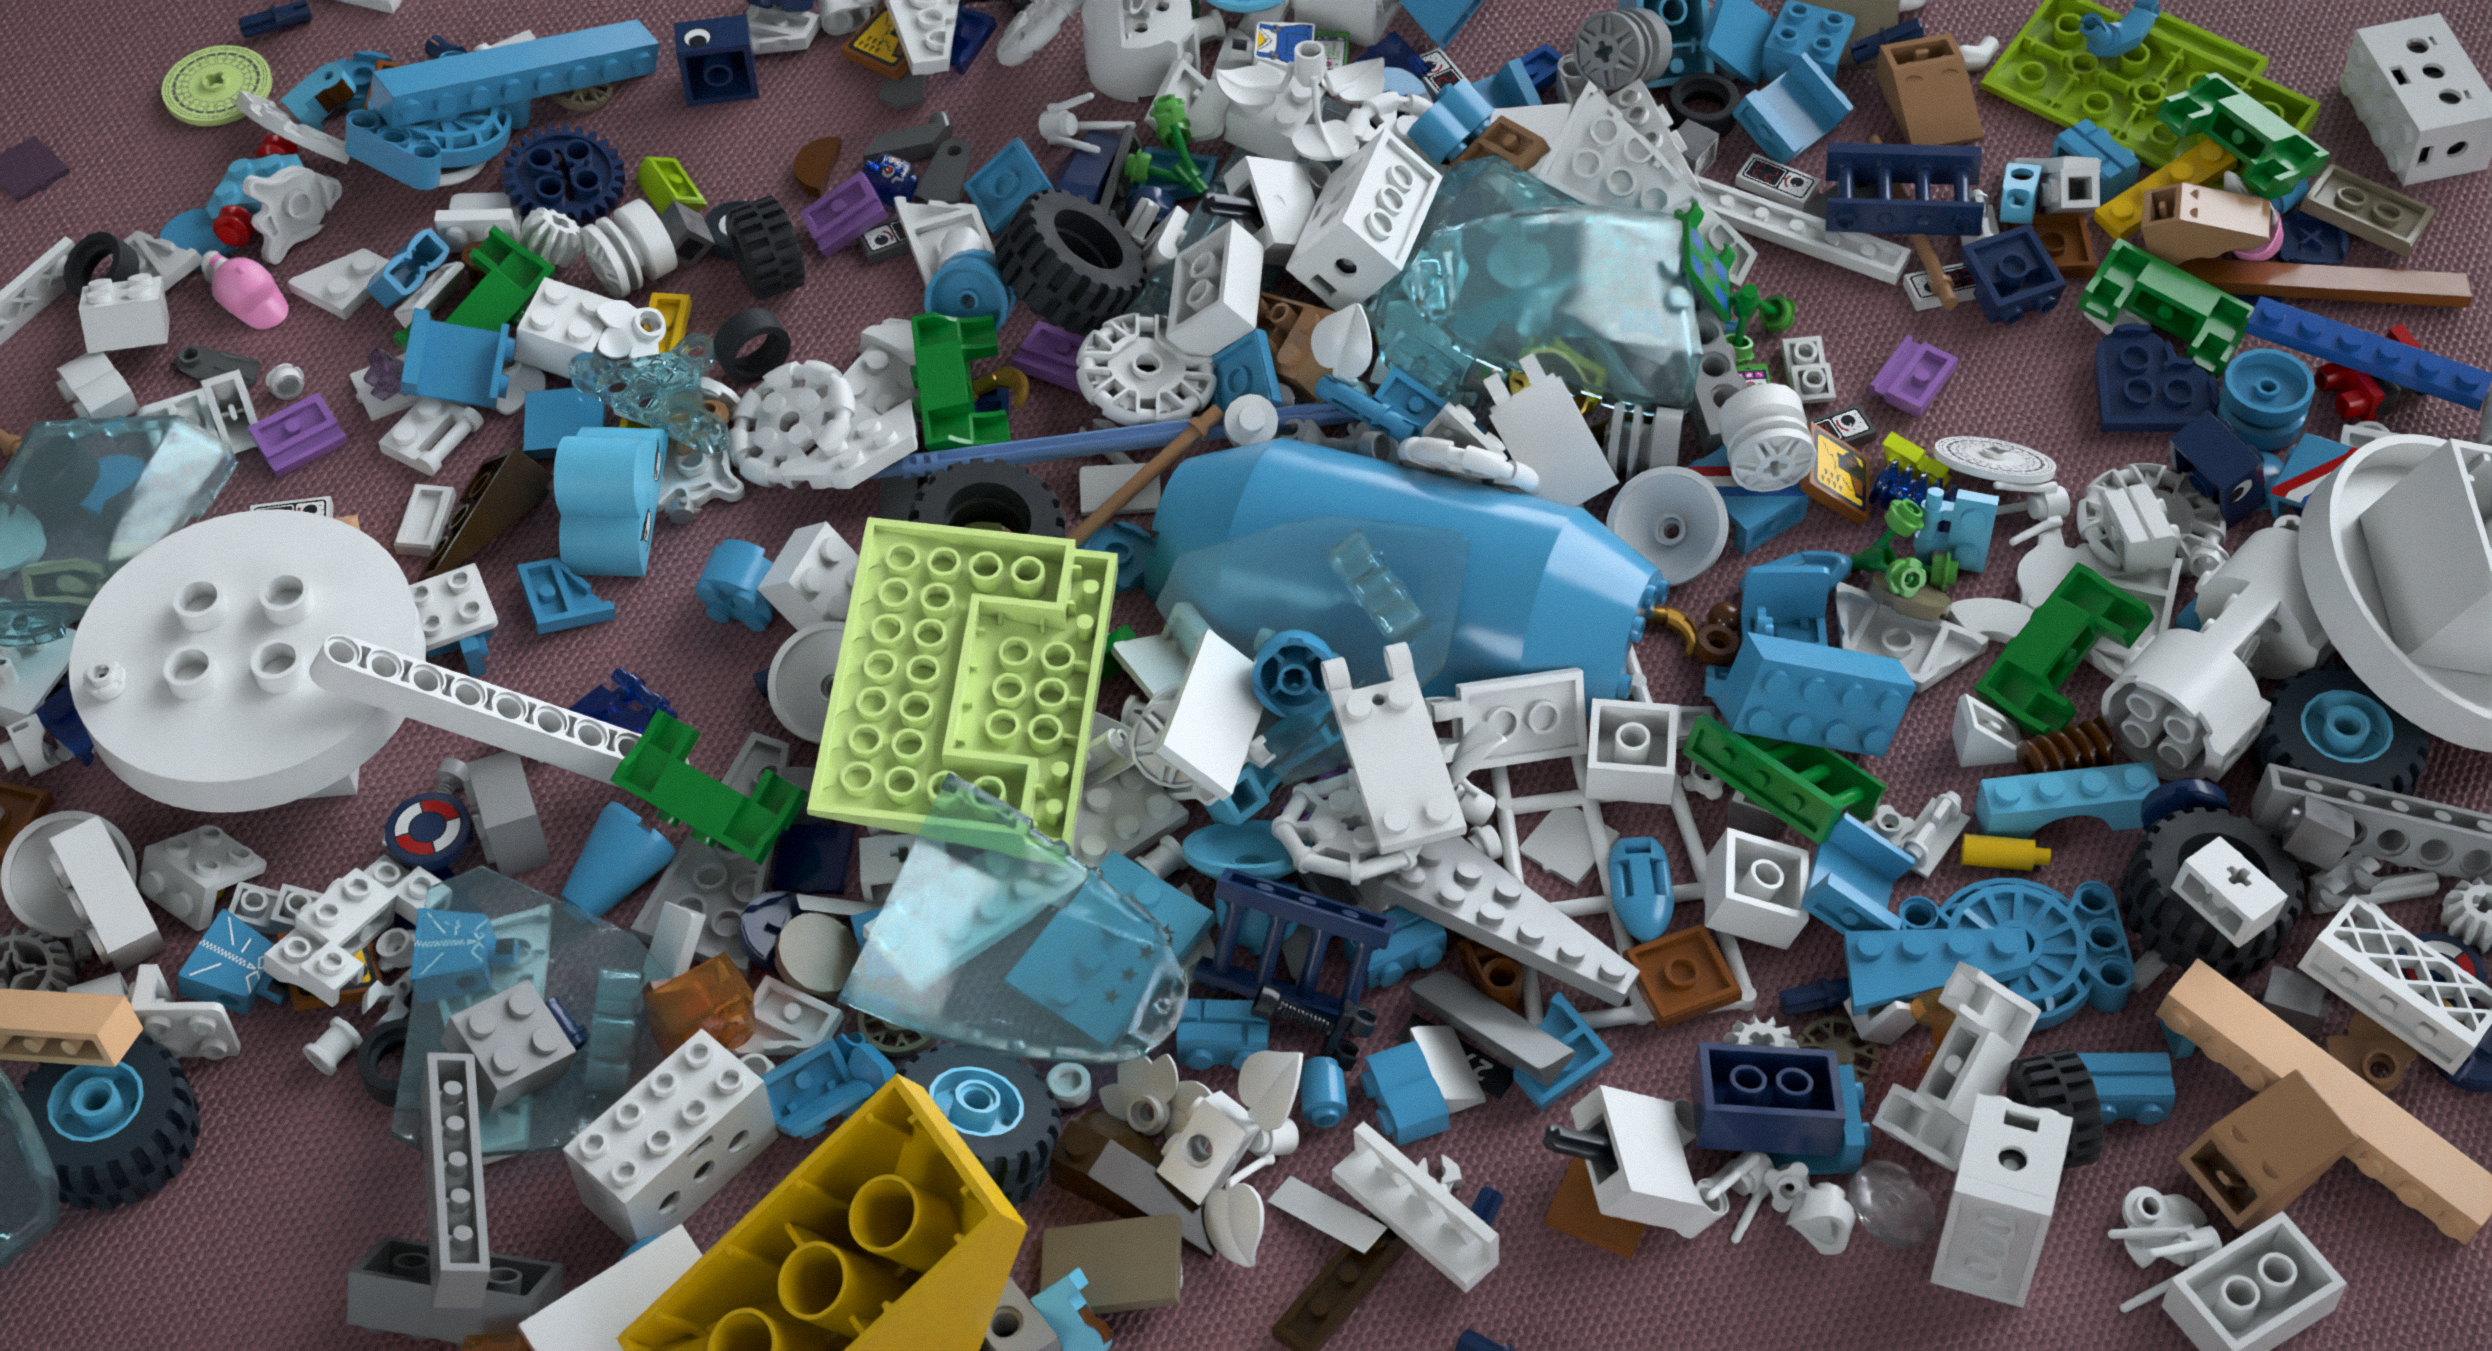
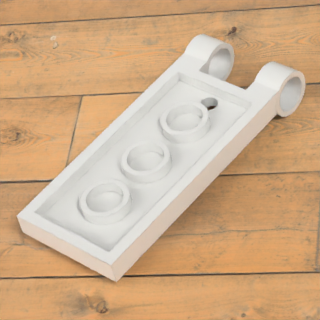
[1321,642,1467,855]

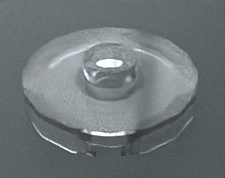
[1849,1160,1935,1249]

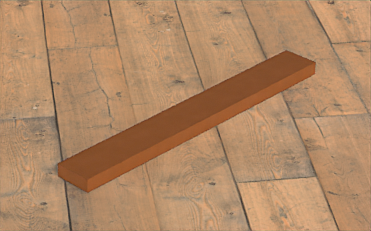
[2175,258,2472,308]

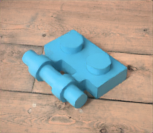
[1913,487,1999,573]

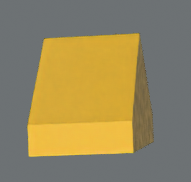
[616,1073,1028,1351]

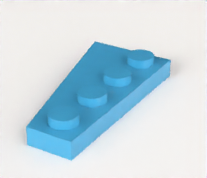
[1843,928,2031,1016]

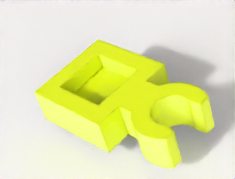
[1882,431,1951,490]

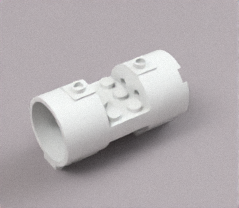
[1081,0,1201,102]
[2101,527,2337,783]

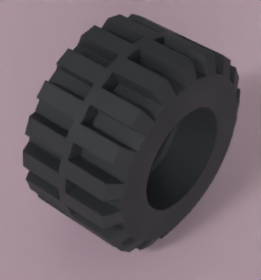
[725,195,805,301]
[2006,1049,2103,1170]

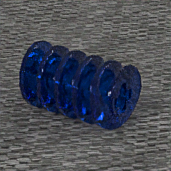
[1869,459,1959,533]

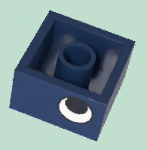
[674,14,760,107]
[2169,410,2266,531]

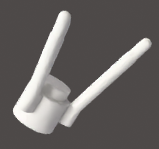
[1039,92,1136,153]
[1993,481,2070,546]
[1706,1151,1775,1244]
[2108,1224,2222,1313]

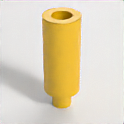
[1961,833,2051,871]

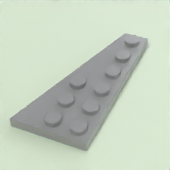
[630,731,792,979]
[1379,836,1640,1008]

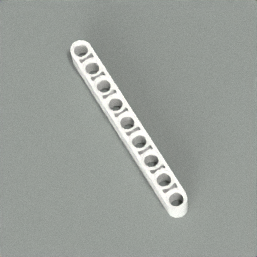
[309,634,689,788]

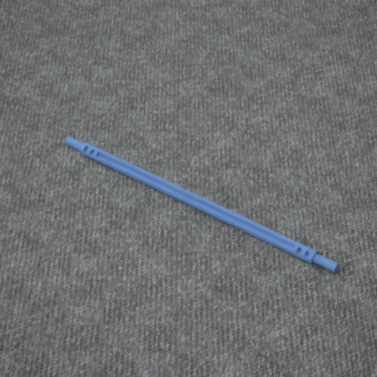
[866,395,1373,480]

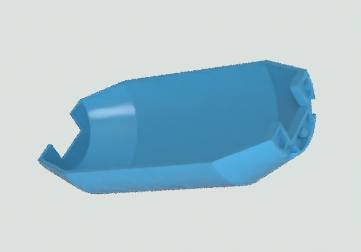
[1144,438,1670,718]

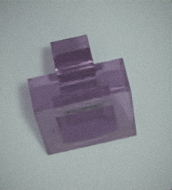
[363,347,408,401]

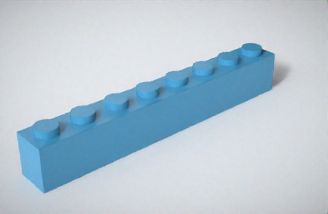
[370,19,659,128]

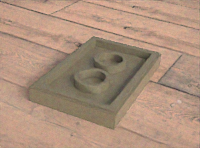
[1787,0,1898,70]
[2299,163,2436,257]
[1040,1213,1182,1314]

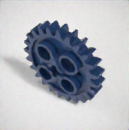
[502,124,625,227]

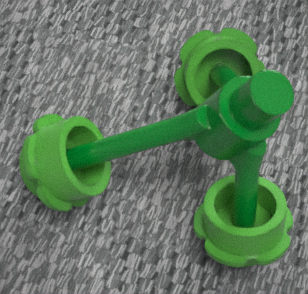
[1124,94,1210,197]
[1690,284,1796,366]
[1850,499,1959,598]

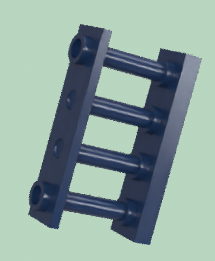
[1825,142,1984,236]
[1192,867,1397,1031]

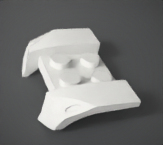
[824,318,920,433]

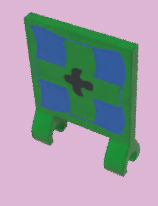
[1674,200,1736,323]

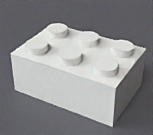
[1166,219,1264,357]
[47,815,167,972]
[2161,1211,2347,1351]

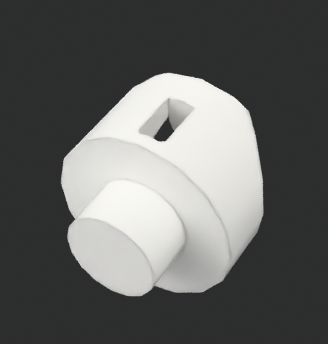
[1223,394,1278,447]
[0,713,61,777]
[1786,1182,1856,1255]

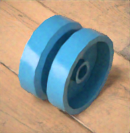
[924,249,1017,333]
[2216,349,2315,451]

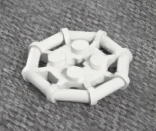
[1271,768,1423,885]

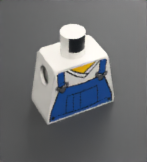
[1229,22,1315,75]

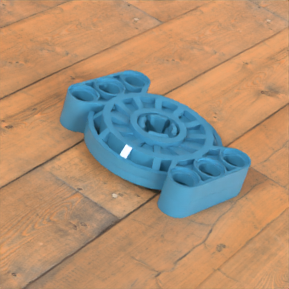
[345,51,531,190]
[1897,878,2136,1032]

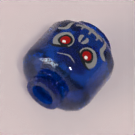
[862,153,919,208]

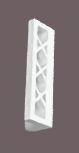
[0,237,75,345]
[1332,1121,1499,1293]

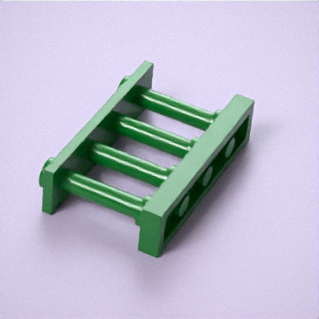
[1682,714,1887,845]

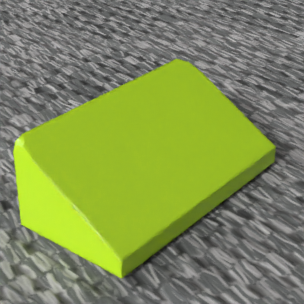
[636,157,707,215]

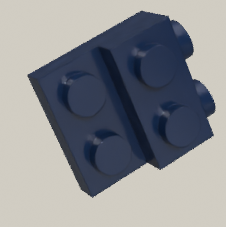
[1959,223,2066,325]

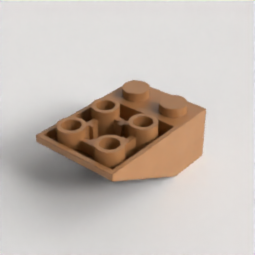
[1875,32,1984,146]
[2141,182,2271,266]
[1225,291,1335,402]
[2177,1069,2360,1232]

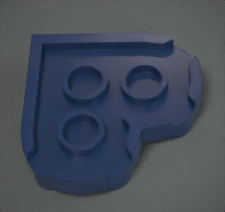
[2093,323,2220,432]

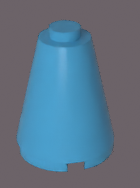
[560,801,677,924]

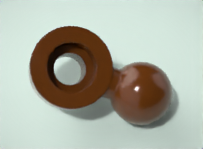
[1695,602,1740,666]

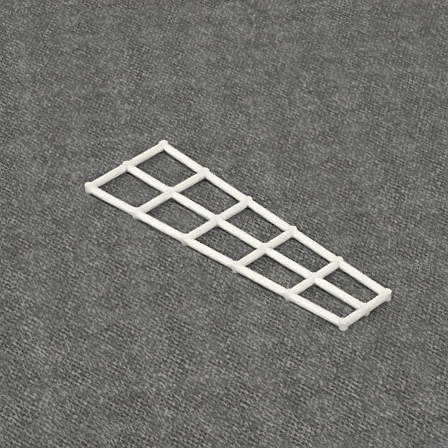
[1490,504,1757,1029]

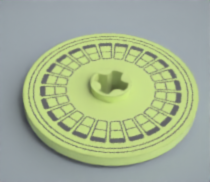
[162,45,272,126]

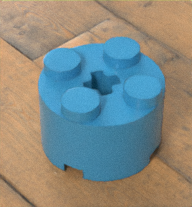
[695,539,777,632]

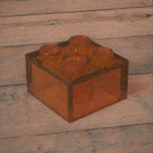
[646,951,756,1059]

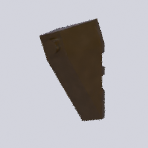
[417,447,553,582]
[1049,1108,1217,1260]

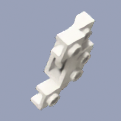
[1571,78,1702,193]
[263,854,453,1007]
[1872,961,2042,1172]

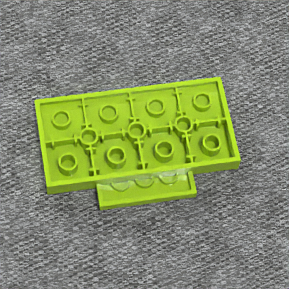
[1980,0,2321,195]

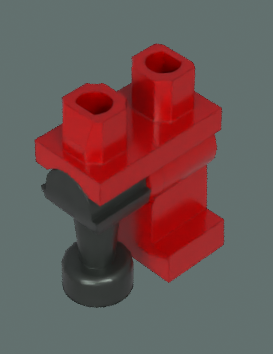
[2314,324,2428,421]

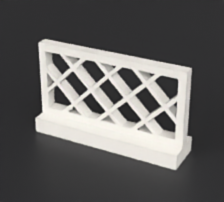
[2297,894,2492,1076]

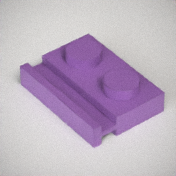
[800,171,889,258]
[1012,321,1101,394]
[1868,335,1958,418]
[247,392,348,478]

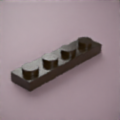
[1272,1213,1409,1351]

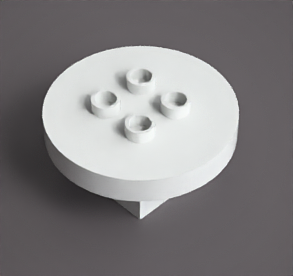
[2298,434,2492,752]
[69,509,426,813]

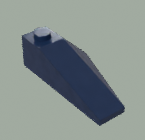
[1048,130,1123,205]

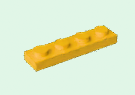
[2093,137,2238,241]

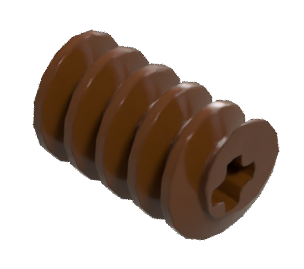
[2016,717,2114,775]

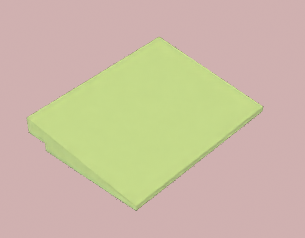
[807,517,1118,864]

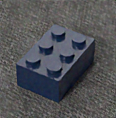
[1690,1042,1846,1157]

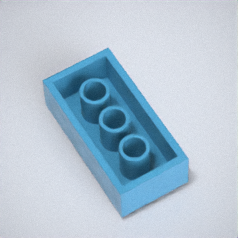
[1716,632,1917,758]

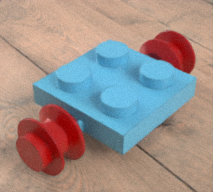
[205,133,303,246]

